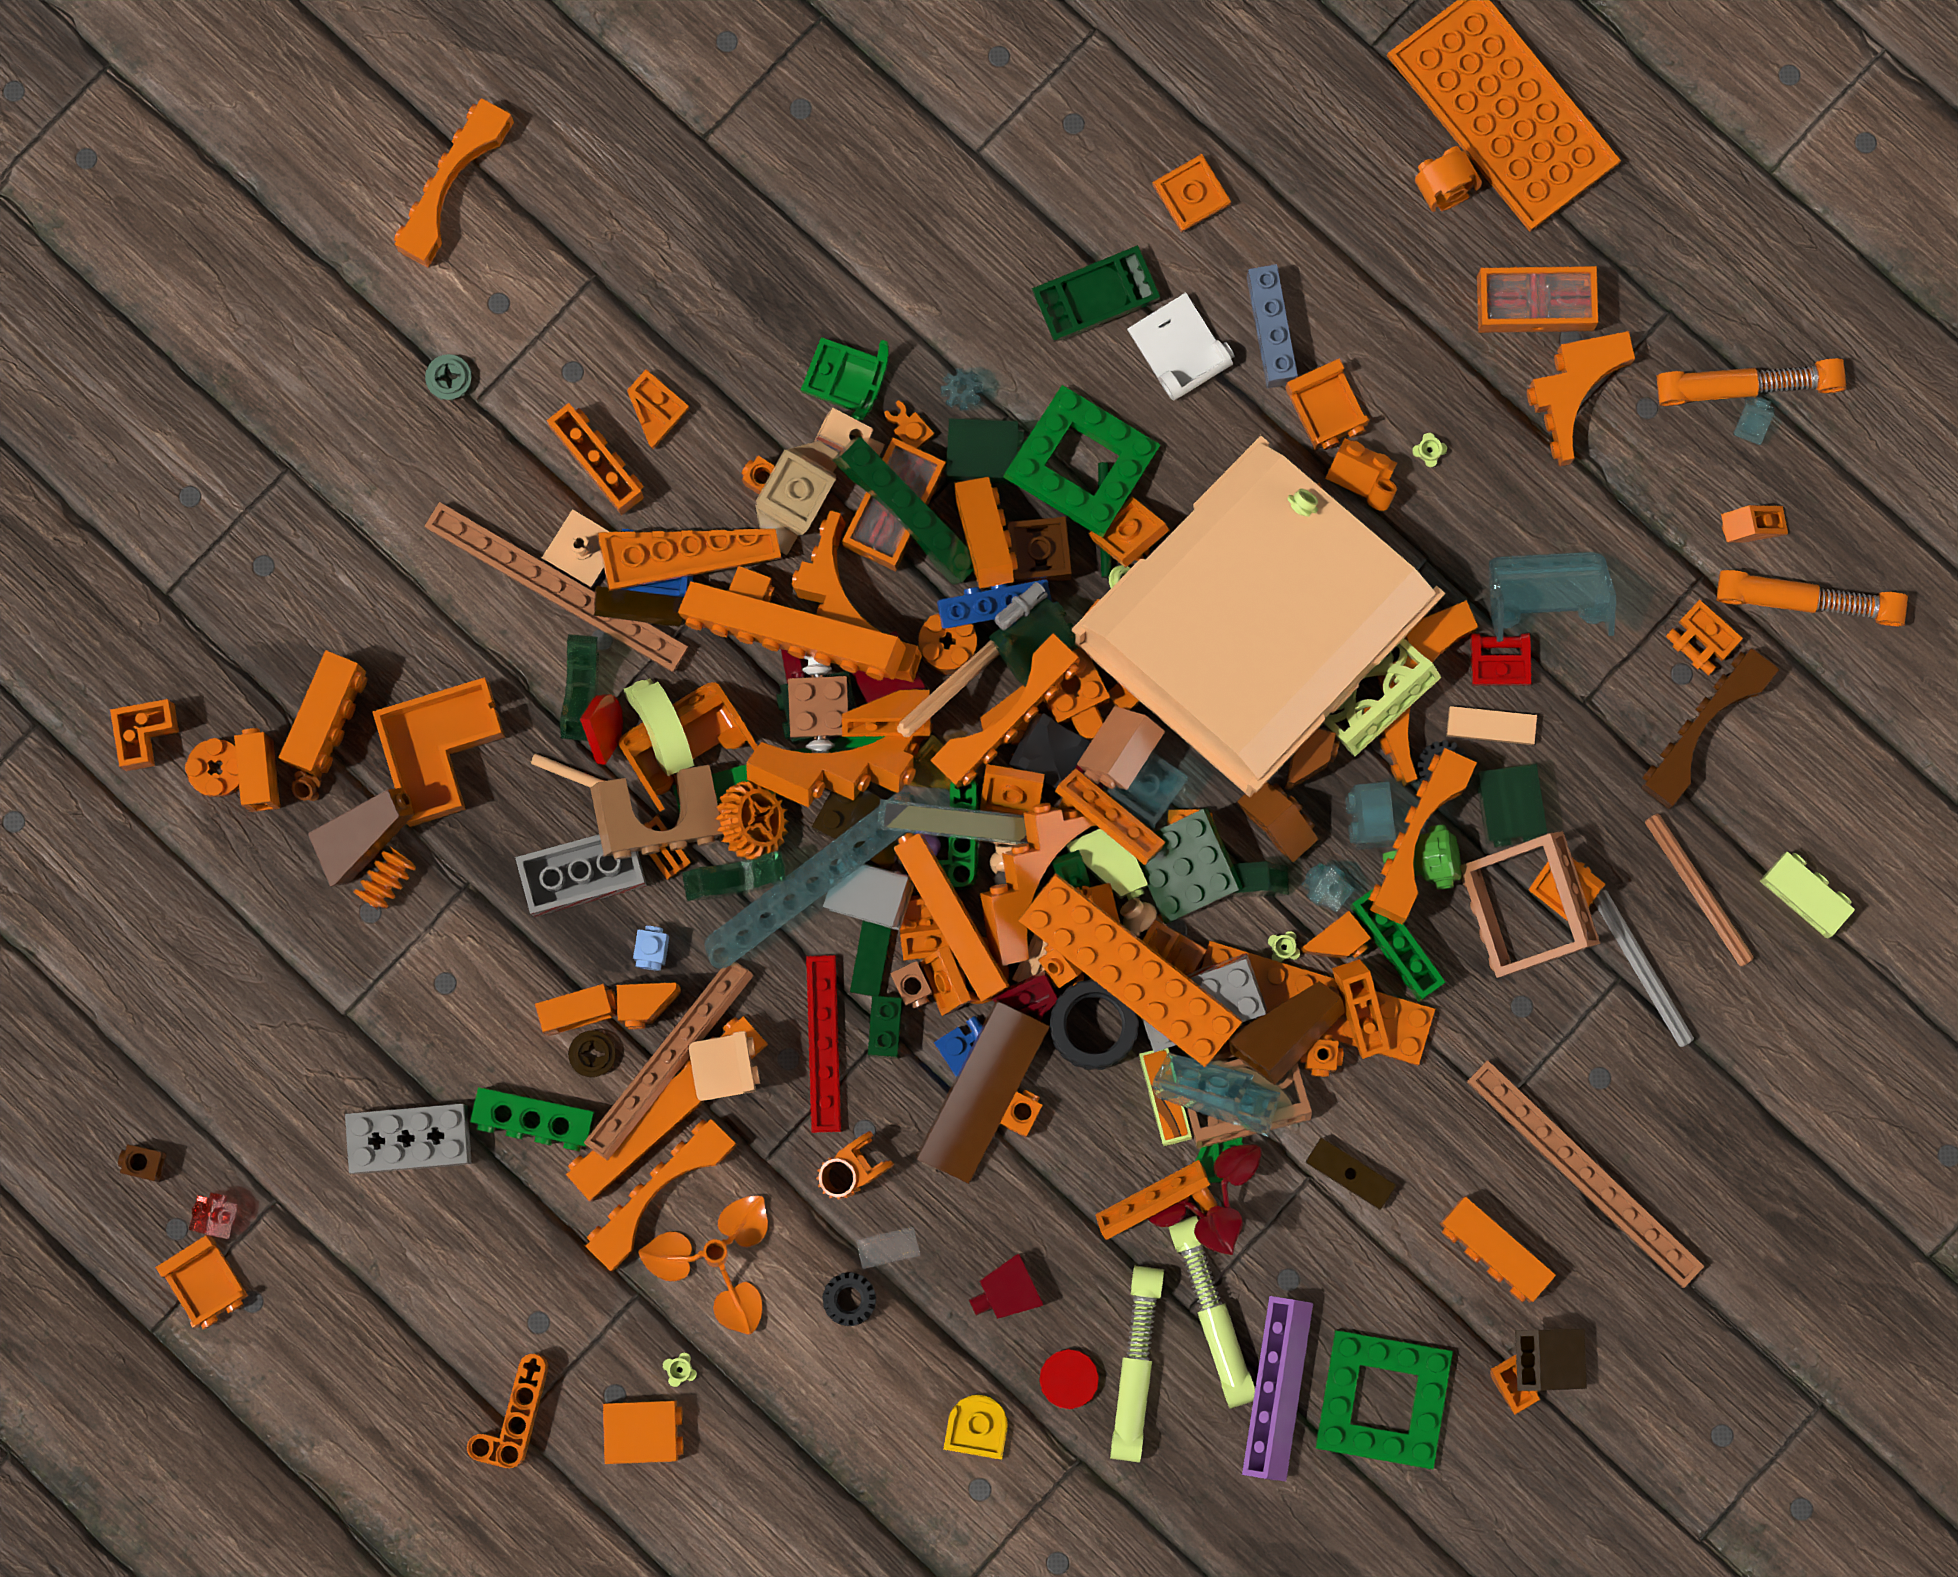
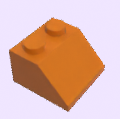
[617,983,681,1030]

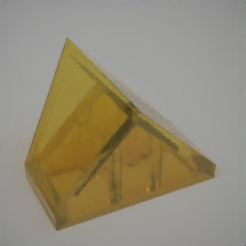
[905,735,951,791]

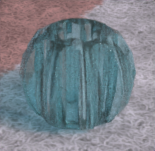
[940,368,984,411]

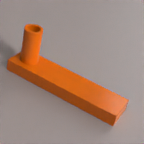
[1055,768,1165,865]
[1095,1160,1218,1240]

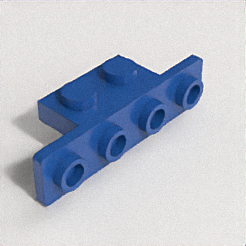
[937,580,1052,629]

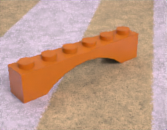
[394,98,514,268]
[930,633,1080,788]
[1369,748,1477,925]
[585,1119,738,1272]

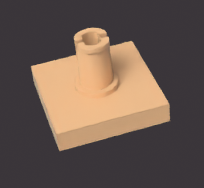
[542,509,609,589]

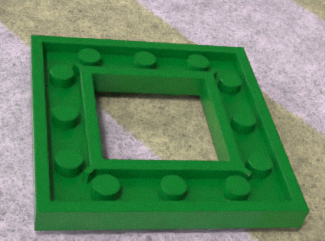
[1003,385,1160,538]
[1315,1330,1453,1470]

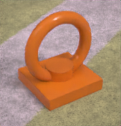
[919,936,1009,1016]

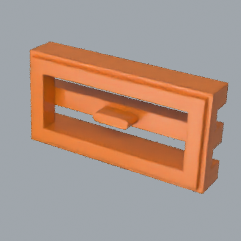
[644,816,691,880]

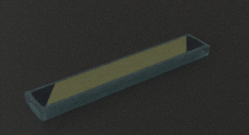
[877,799,1028,844]

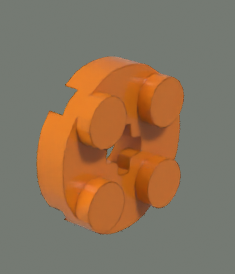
[185,738,239,797]

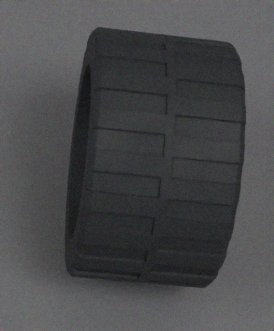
[1050,979,1139,1070]

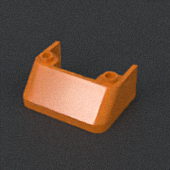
[619,682,758,812]

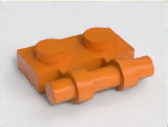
[1665,599,1743,676]

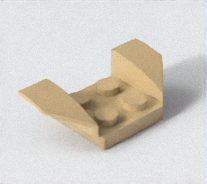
[755,441,838,556]

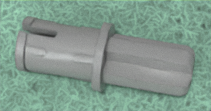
[995,582,1047,630]

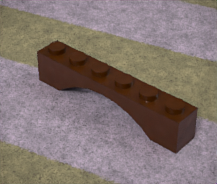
[1641,648,1779,809]

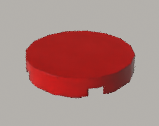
[1039,1349,1099,1409]

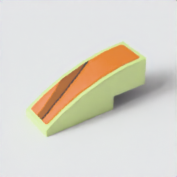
[1139,1048,1192,1146]

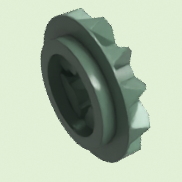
[425,354,472,401]

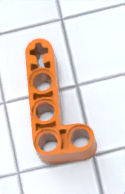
[467,1354,548,1468]

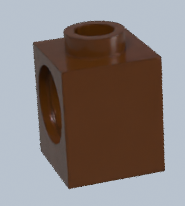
[118,1144,167,1182]

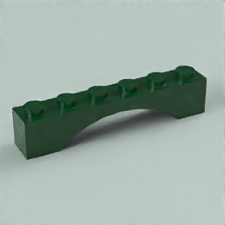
[832,437,974,585]

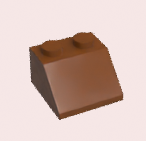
[1285,729,1339,790]

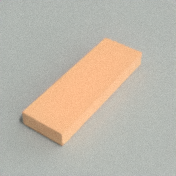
[1446,706,1537,745]

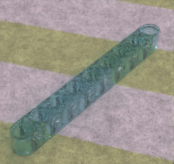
[704,791,919,969]

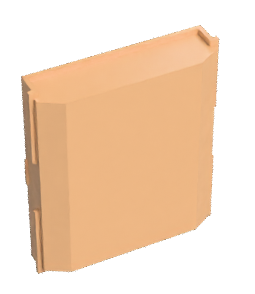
[1072,436,1445,797]

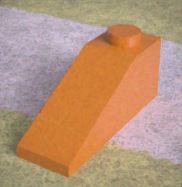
[842,689,930,737]
[1332,959,1390,1059]

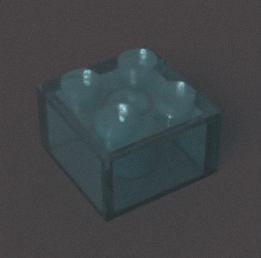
[1107,752,1189,829]
[1345,782,1396,850]

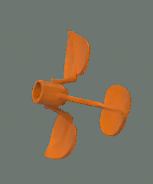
[638,1196,768,1335]

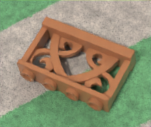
[1178,1059,1312,1149]

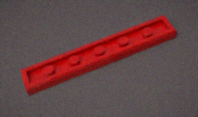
[806,955,841,1133]

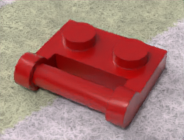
[1470,633,1531,686]

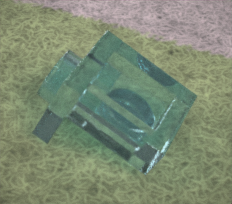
[1733,396,1774,445]

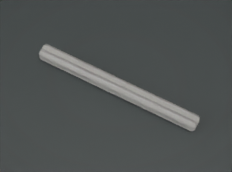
[1593,890,1694,1047]

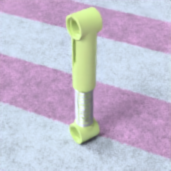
[1168,1215,1255,1409]
[1110,1265,1164,1463]

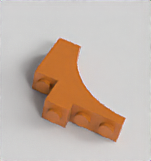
[1527,331,1635,467]

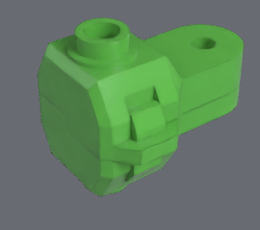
[1383,825,1461,889]

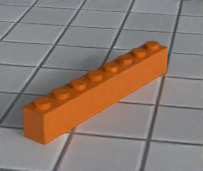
[678,581,906,680]
[566,1016,768,1202]

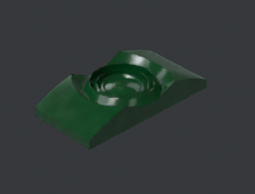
[1032,245,1160,342]

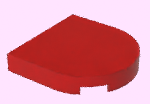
[580,694,623,765]

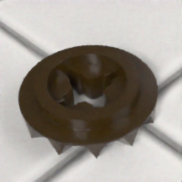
[568,1030,616,1078]

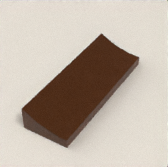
[916,999,1050,1184]

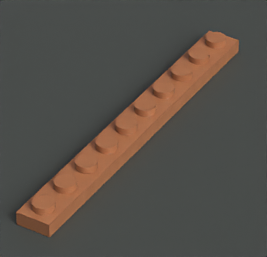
[424,502,689,673]
[1467,1060,1704,1288]

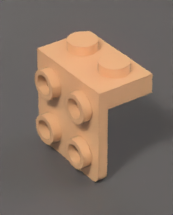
[689,1031,760,1101]

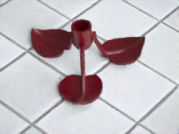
[1147,1145,1262,1255]

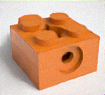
[1044,648,1110,741]

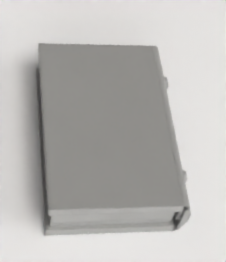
[823,857,915,931]

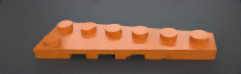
[598,529,781,591]

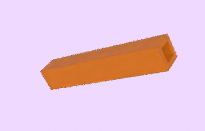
[894,831,1010,1002]

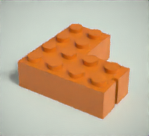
[373,677,505,827]

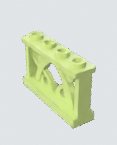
[1322,638,1441,756]

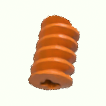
[353,846,416,911]

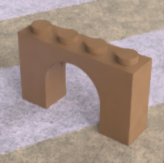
[590,765,723,860]

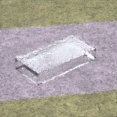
[856,1227,920,1269]

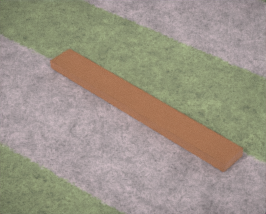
[584,958,754,1161]

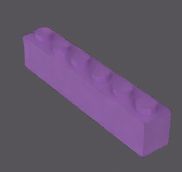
[1242,1296,1313,1481]

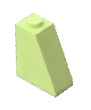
[1065,829,1148,901]

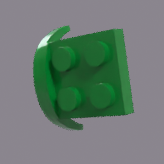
[801,337,889,421]

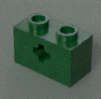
[868,996,902,1059]

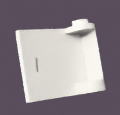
[1127,293,1235,401]

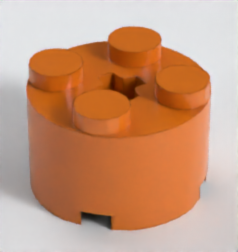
[1415,146,1482,212]
[918,613,977,675]

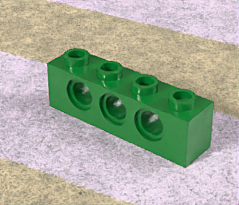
[1350,889,1446,1002]
[470,1087,596,1152]

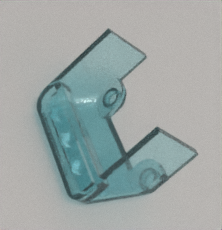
[1489,552,1616,642]

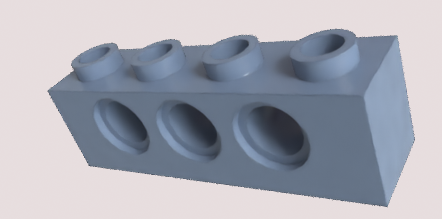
[1247,264,1297,388]

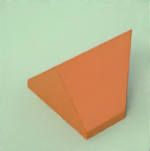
[1490,1355,1540,1415]

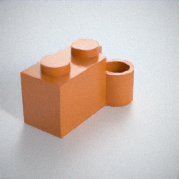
[1325,438,1397,511]

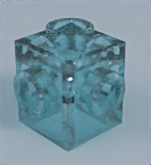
[1301,862,1355,912]

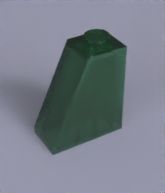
[1224,861,1289,898]

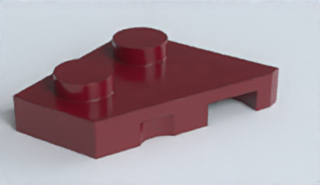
[992,971,1059,1021]

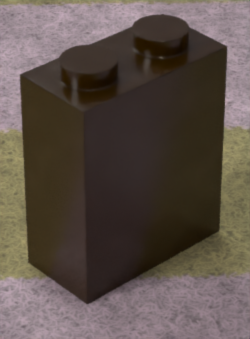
[1515,1329,1587,1391]

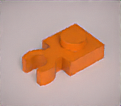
[884,400,934,449]

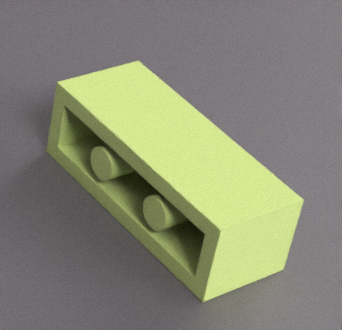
[1760,852,1855,938]

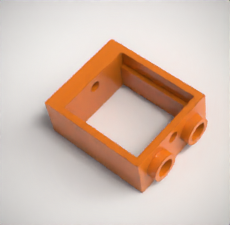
[535,984,617,1036]

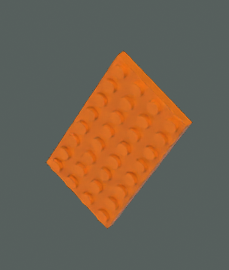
[1387,0,1621,232]

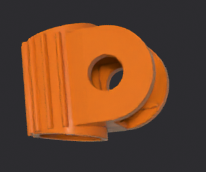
[816,1131,894,1200]

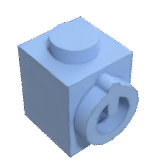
[633,926,669,971]

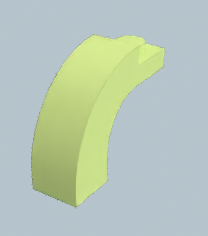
[624,678,694,776]

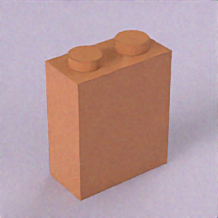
[1077,706,1165,790]

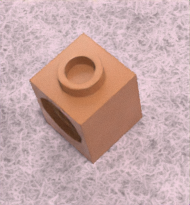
[890,961,932,1009]

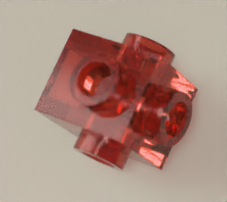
[188,1192,238,1240]

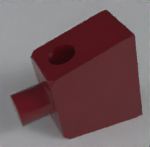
[969,1254,1043,1319]

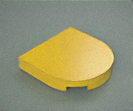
[943,1395,1007,1460]

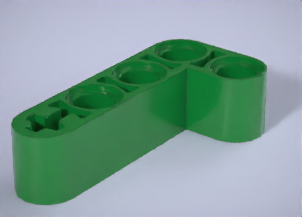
[938,779,980,890]

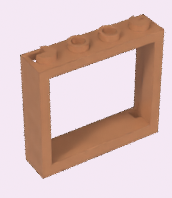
[1460,831,1600,978]

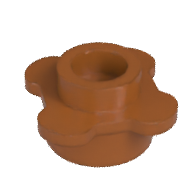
[292,770,322,801]

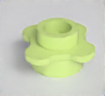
[1412,433,1447,467]
[1287,489,1318,517]
[1268,931,1300,962]
[663,1353,697,1387]

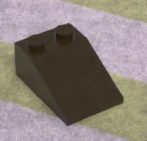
[812,790,913,871]

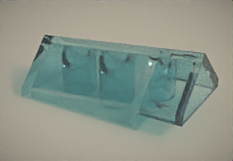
[1152,1053,1280,1137]

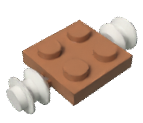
[788,656,848,753]

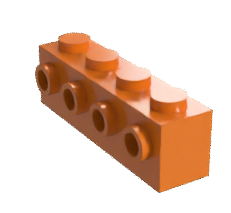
[546,403,644,516]
[954,477,1018,589]
[1439,1196,1556,1303]

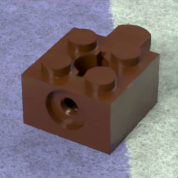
[1007,517,1071,586]

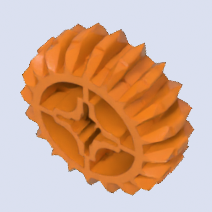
[715,781,789,860]

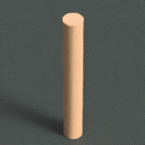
[531,753,604,788]

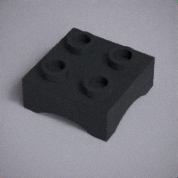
[1009,713,1090,793]

